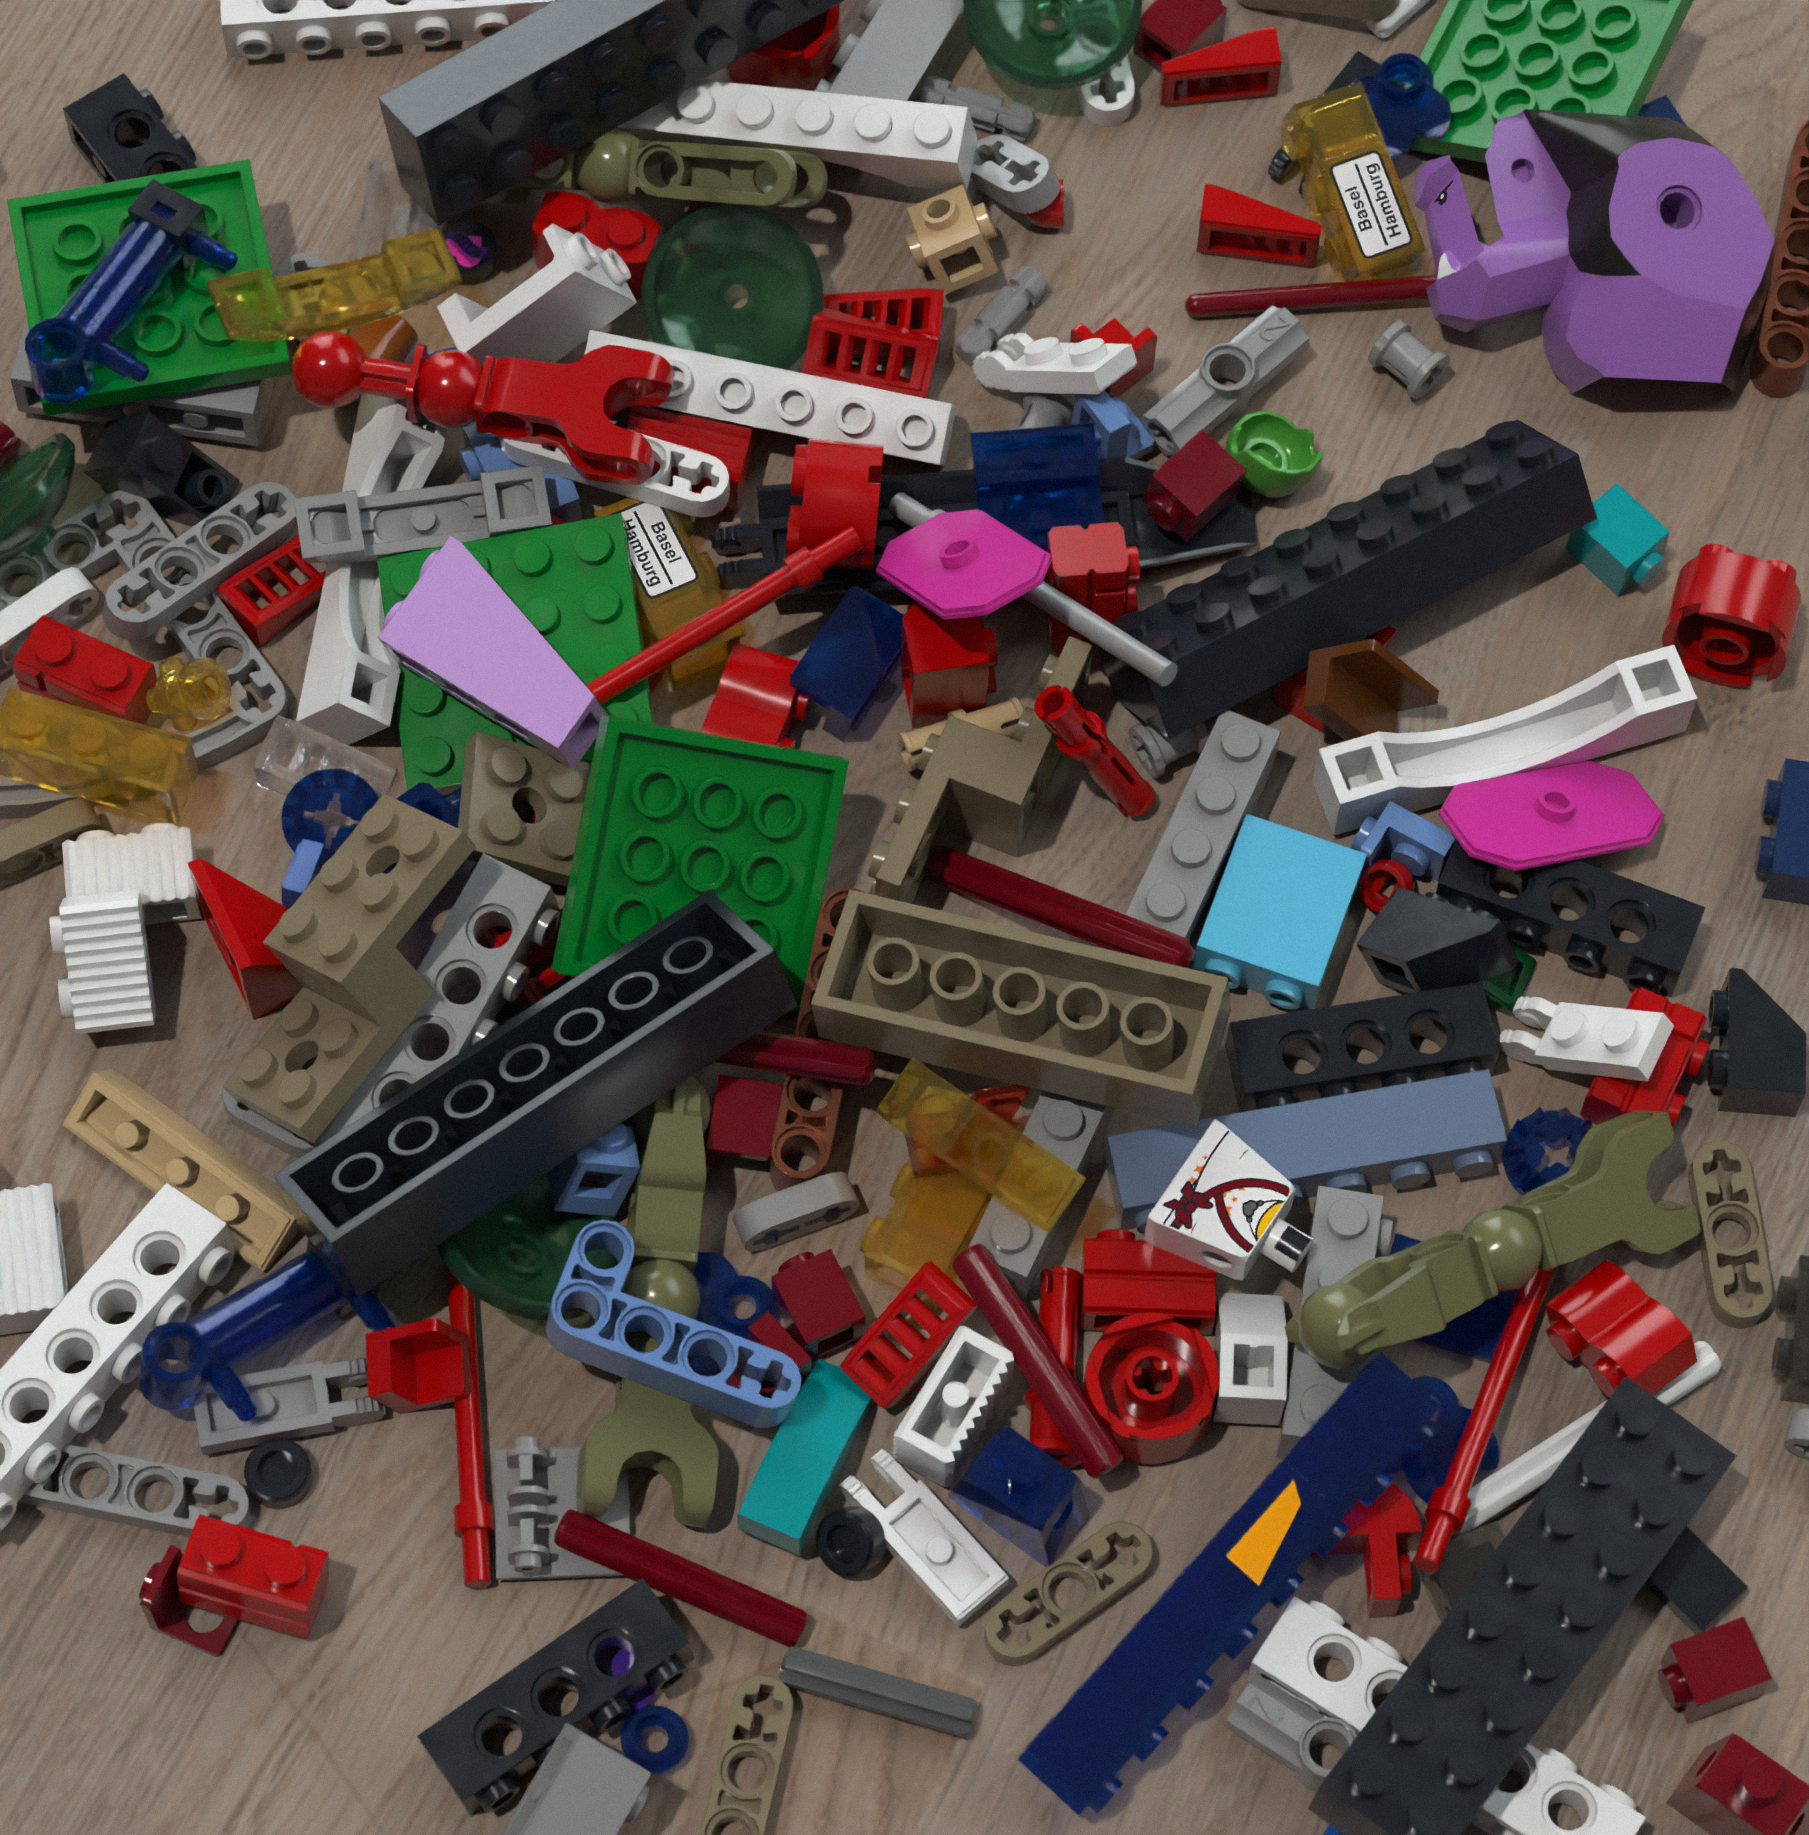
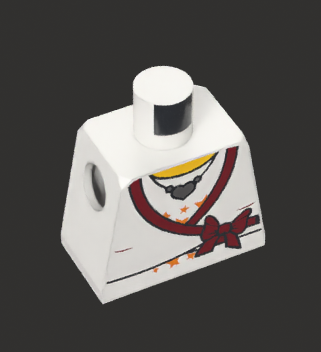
[1144,1119,1313,1280]

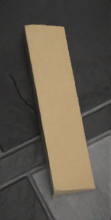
[62,1069,301,1272]

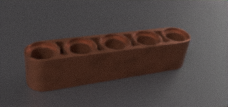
[1750,120,1809,398]
[770,888,865,1191]

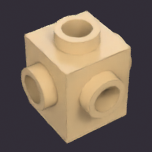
[905,184,999,295]

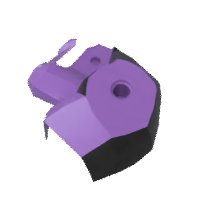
[1415,109,1775,397]

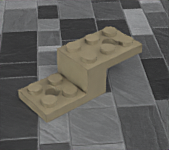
[869,636,1092,904]
[458,731,592,887]
[222,793,476,1144]

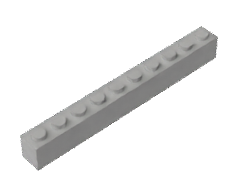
[968,709,1281,1303]

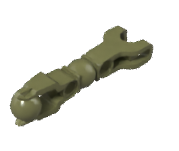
[484,127,828,208]
[576,1075,719,1527]
[1285,1110,1701,1369]

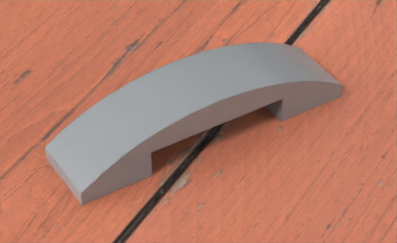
[293,465,552,563]

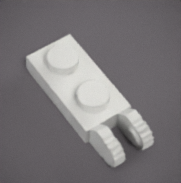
[972,333,1137,394]
[1497,996,1674,1081]
[838,1449,1009,1627]

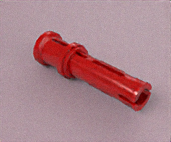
[1021,1266,1082,1470]

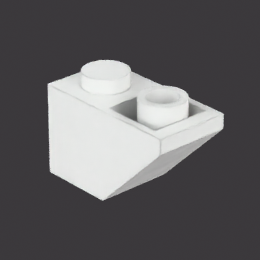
[1213,1292,1288,1425]

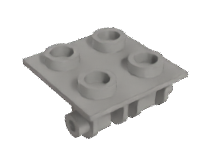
[494,1436,630,1580]

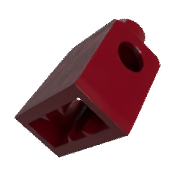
[1666,1733,1809,1835]

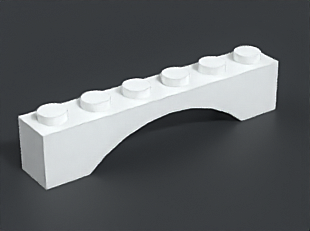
[618,80,977,192]
[296,393,447,745]
[1312,644,1697,836]

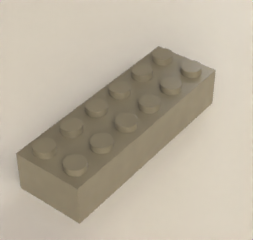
[811,890,1231,1127]

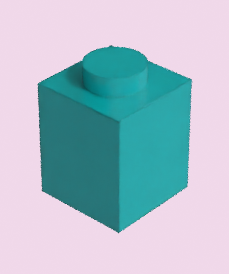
[1566,483,1670,597]

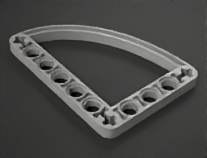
[0,490,289,819]

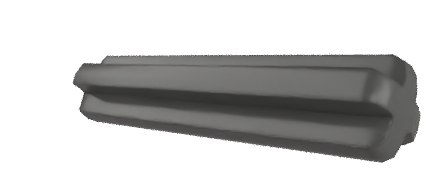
[779,1647,977,1737]

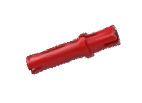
[1034,685,1155,817]

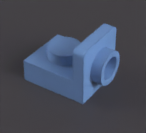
[1071,390,1154,460]
[1351,801,1456,882]

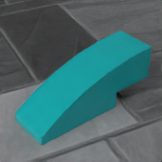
[737,1359,874,1555]

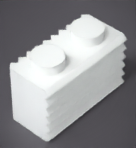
[62,823,202,925]
[49,889,157,1034]
[0,1183,69,1335]
[892,1326,1014,1487]

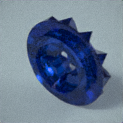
[281,768,379,865]
[1502,1107,1593,1195]

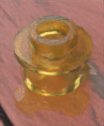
[146,656,232,731]

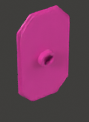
[876,509,1052,620]
[1438,760,1665,871]

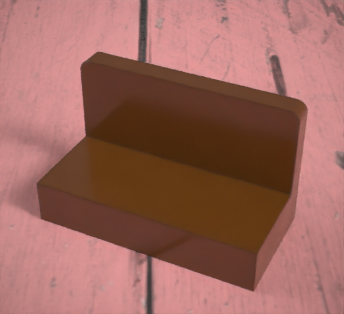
[1303,639,1439,741]

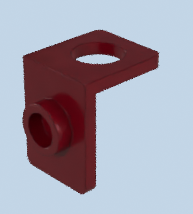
[139,1545,239,1657]

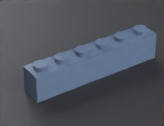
[1104,1069,1507,1234]

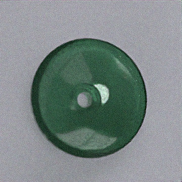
[963,0,1142,90]
[641,204,824,370]
[0,433,76,567]
[437,1173,618,1321]

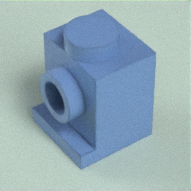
[547,1123,640,1217]

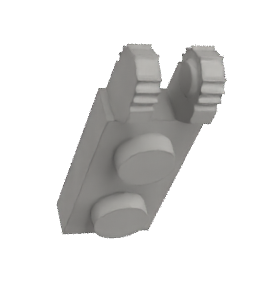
[191,1358,386,1455]

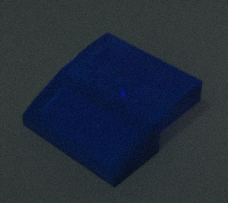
[970,423,1105,552]

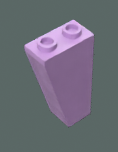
[378,535,608,770]

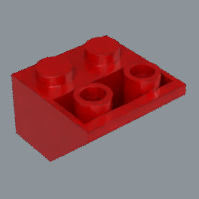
[901,600,998,729]

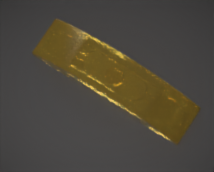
[207,228,462,341]

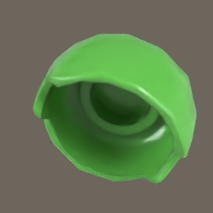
[1225,410,1324,498]

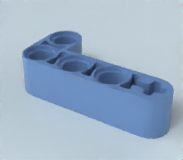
[546,1220,801,1428]

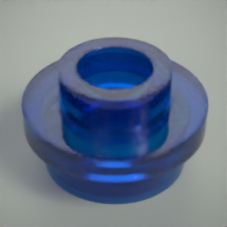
[620,1706,689,1775]

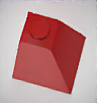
[188,858,303,1020]

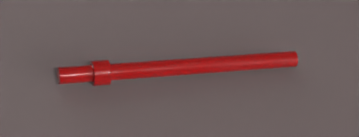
[585,526,864,705]
[445,1224,495,1588]
[1413,1268,1556,1573]

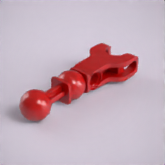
[291,331,675,485]

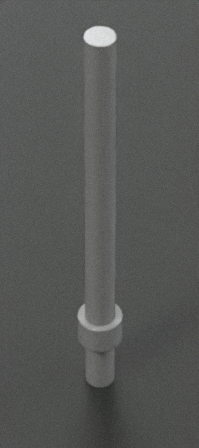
[888,492,1177,686]

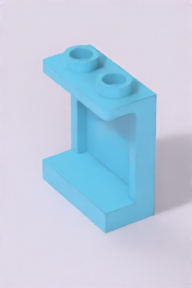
[1193,813,1367,1009]

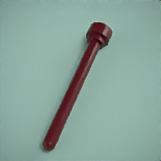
[1185,273,1437,318]

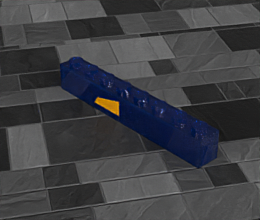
[1015,1351,1442,1815]

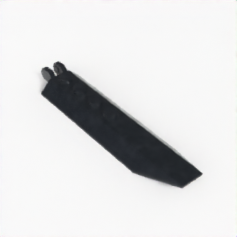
[711,457,1257,598]

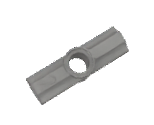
[1142,305,1309,456]
[1224,1673,1357,1793]

